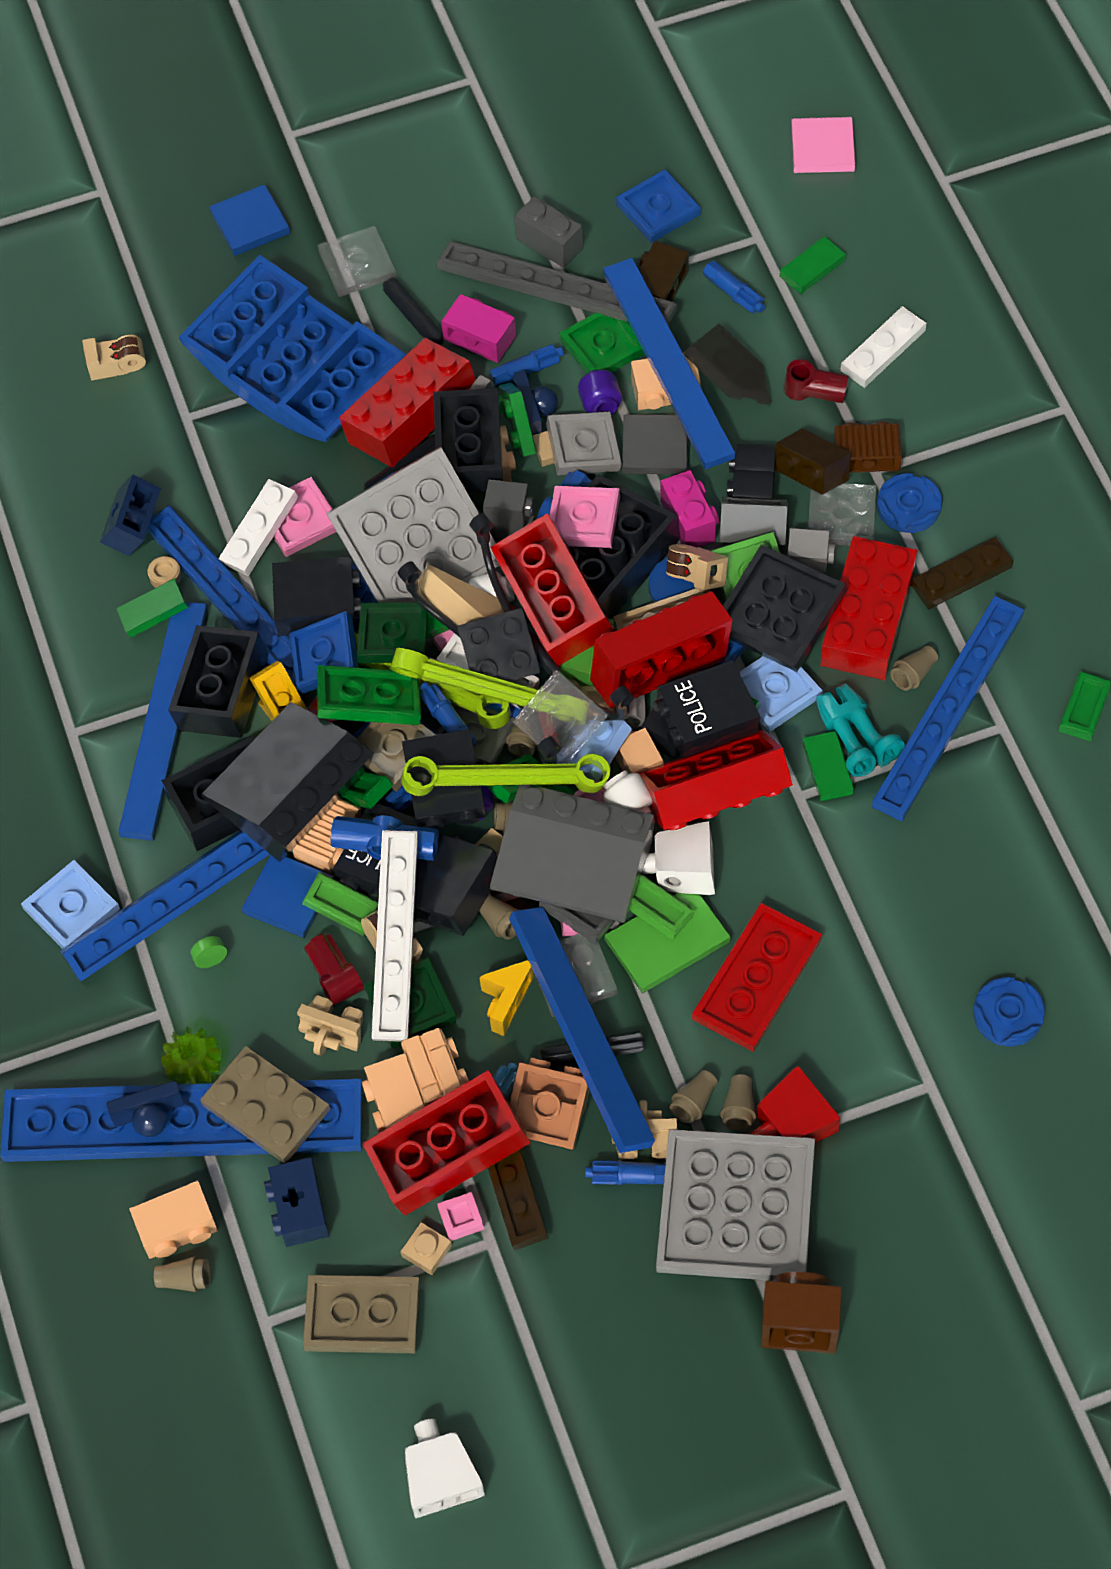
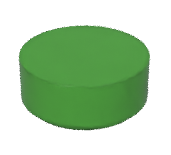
[190,936,227,968]

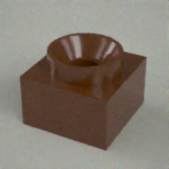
[761,1272,841,1354]

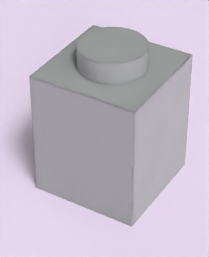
[787,528,835,574]

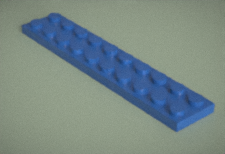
[0,1079,362,1162]

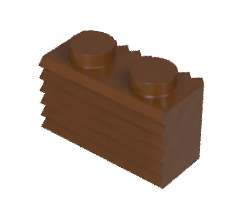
[833,422,902,473]

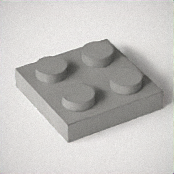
[546,412,622,475]

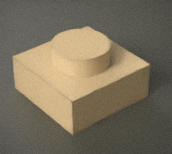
[401,1222,452,1275]

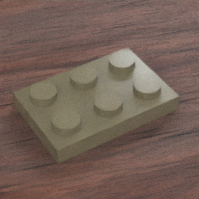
[200,1046,330,1164]
[303,1275,420,1354]

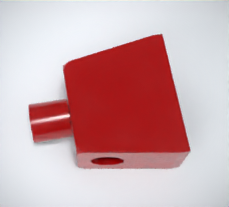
[749,1066,840,1143]

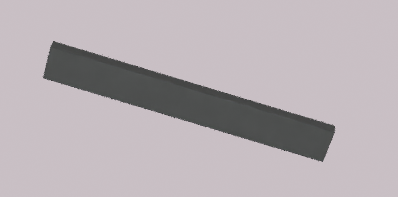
[437,241,677,325]

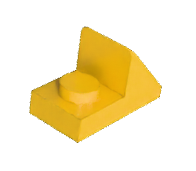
[249,661,307,721]
[480,960,534,1036]

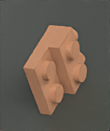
[510,1057,590,1150]

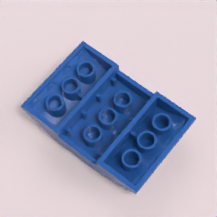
[179,255,406,442]

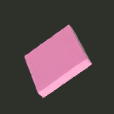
[791,117,855,173]
[273,477,336,557]
[549,486,620,548]

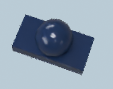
[513,370,558,435]
[106,1081,184,1137]

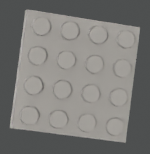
[326,447,499,603]
[656,1129,815,1280]

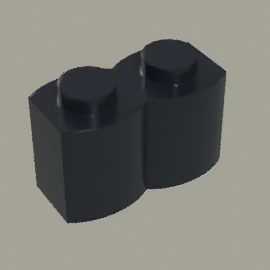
[727,443,776,499]

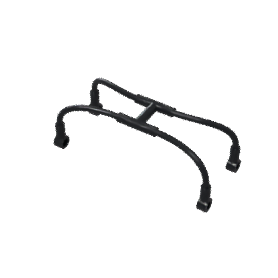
[397,513,634,764]

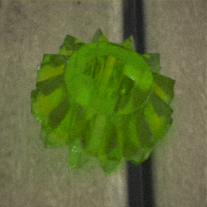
[161,1027,222,1084]

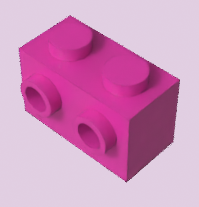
[442,294,516,363]
[660,470,719,548]

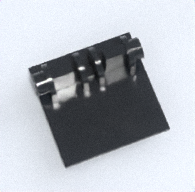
[457,608,540,682]

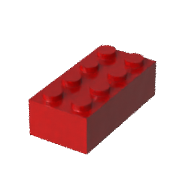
[339,338,476,468]
[490,513,615,666]
[820,536,918,680]
[590,591,733,709]
[638,730,793,830]
[362,1070,531,1216]

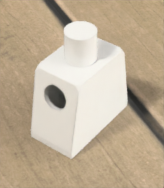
[641,822,715,895]
[405,1419,485,1519]

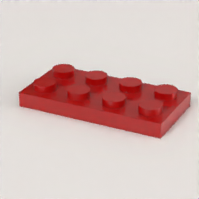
[692,903,822,1052]

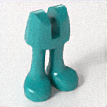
[816,683,905,777]

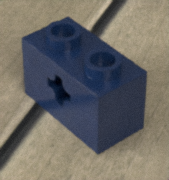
[100,474,161,556]
[264,1157,329,1247]

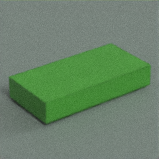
[302,872,378,936]
[629,874,694,941]

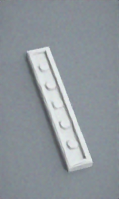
[372,830,418,1042]

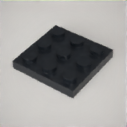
[723,545,848,672]

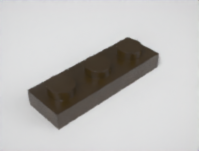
[911,537,1013,610]
[488,1149,549,1250]

